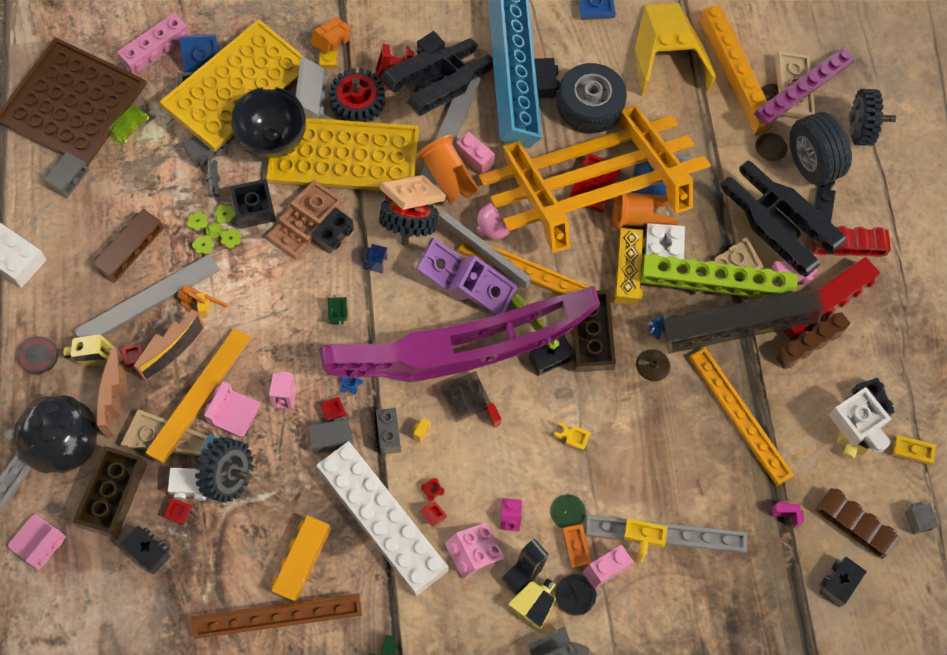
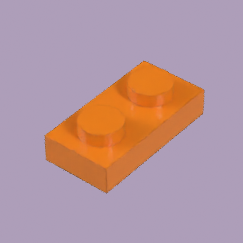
[562,524,592,569]

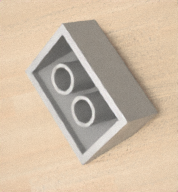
[296,57,328,119]

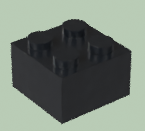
[230,179,276,229]

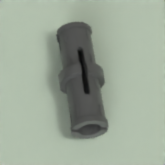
[205,160,220,198]

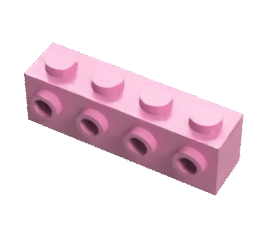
[117,13,190,75]

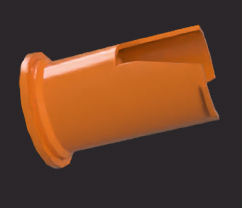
[416,135,479,206]
[612,193,679,230]

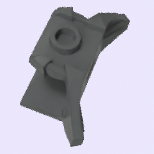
[527,626,590,655]

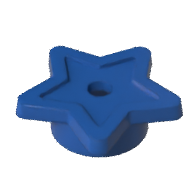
[648,315,666,339]
[339,377,363,394]

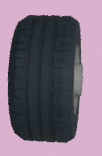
[557,63,627,133]
[789,112,852,185]

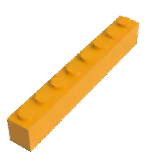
[700,4,775,134]

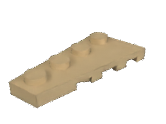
[693,236,764,295]
[120,409,208,457]

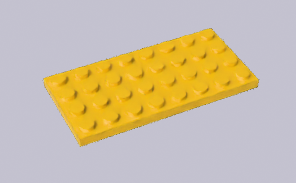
[159,19,304,152]
[266,118,419,191]

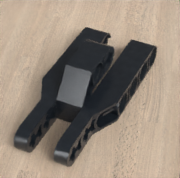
[380,38,494,116]
[720,160,846,277]

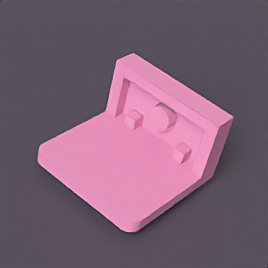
[204,381,260,437]
[8,515,66,570]
[445,523,504,579]

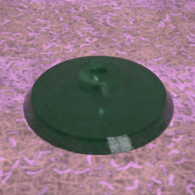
[550,494,586,528]

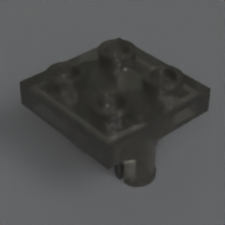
[440,371,491,422]

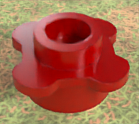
[421,478,445,501]

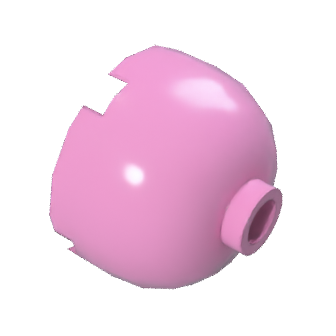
[476,203,511,240]

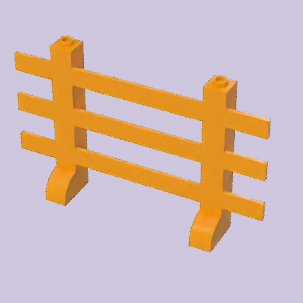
[478,105,711,253]

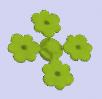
[187,205,241,255]

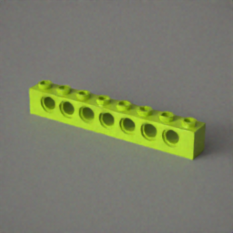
[641,254,798,303]

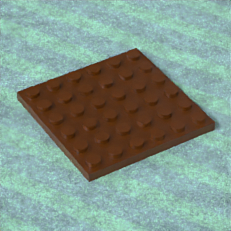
[0,37,147,167]

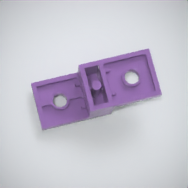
[414,238,518,316]

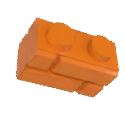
[311,17,351,54]

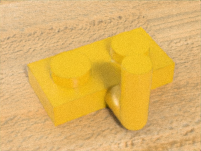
[623,518,668,563]

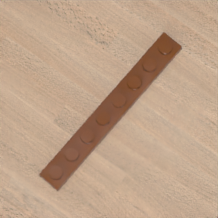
[191,593,362,639]

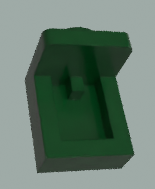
[327,297,348,325]
[368,635,398,655]

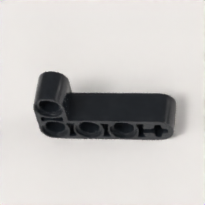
[501,538,549,594]

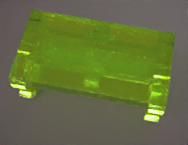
[108,104,149,145]

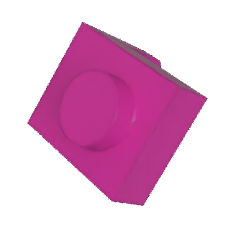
[500,498,522,531]
[771,501,804,528]

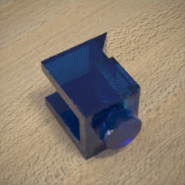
[362,244,388,273]

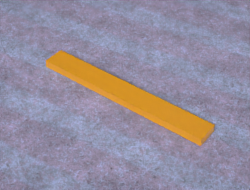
[458,241,598,296]
[145,328,251,464]
[688,347,794,486]

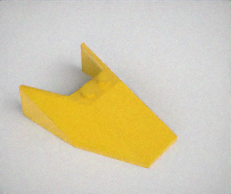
[634,3,716,96]

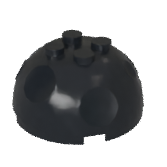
[231,87,306,159]
[14,395,98,474]

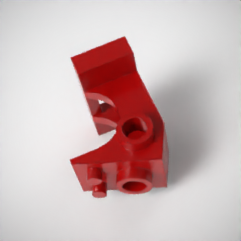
[375,44,415,83]

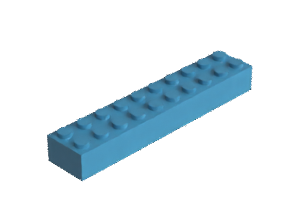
[488,0,542,148]

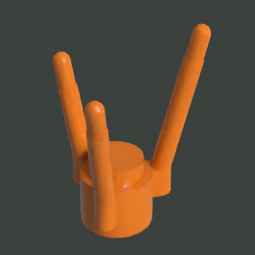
[178,285,228,326]

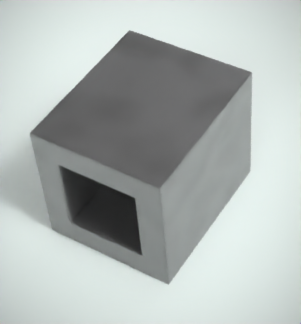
[905,502,939,535]

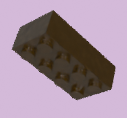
[572,290,616,372]
[73,446,147,539]

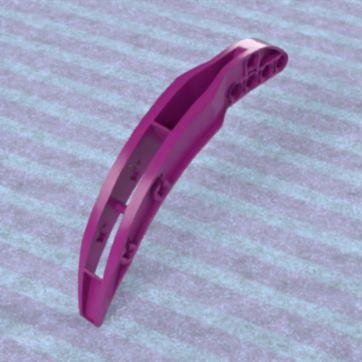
[319,286,600,382]

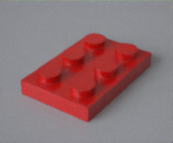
[569,153,620,213]

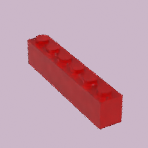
[777,256,881,341]

